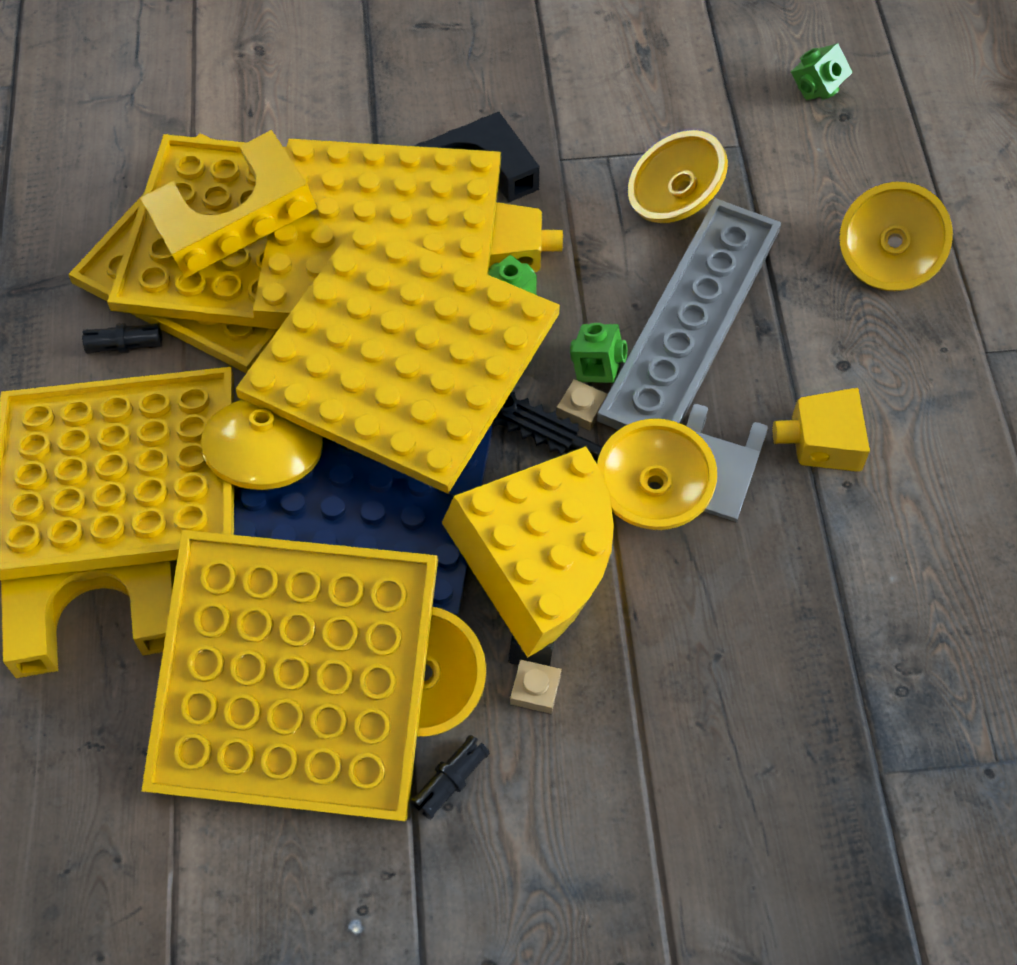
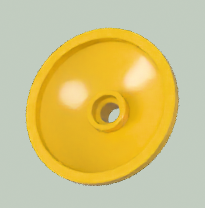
[628,130,728,223]
[840,182,953,291]
[201,400,323,490]
[597,419,717,530]
[417,607,486,737]

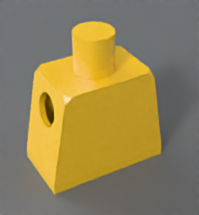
[489,202,563,272]
[772,388,870,472]

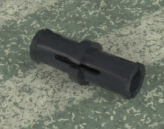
[82,323,163,354]
[410,735,490,820]

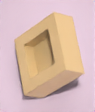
[556,379,608,430]
[510,660,562,714]

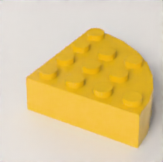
[442,447,614,658]

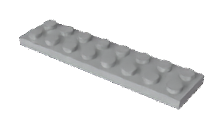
[597,198,782,430]

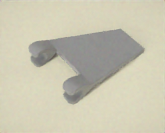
[686,404,768,522]

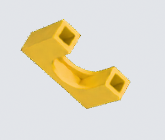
[140,130,318,278]
[1,560,177,678]

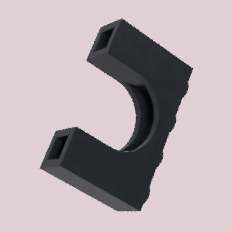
[415,111,540,203]

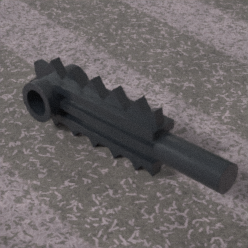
[494,391,603,461]

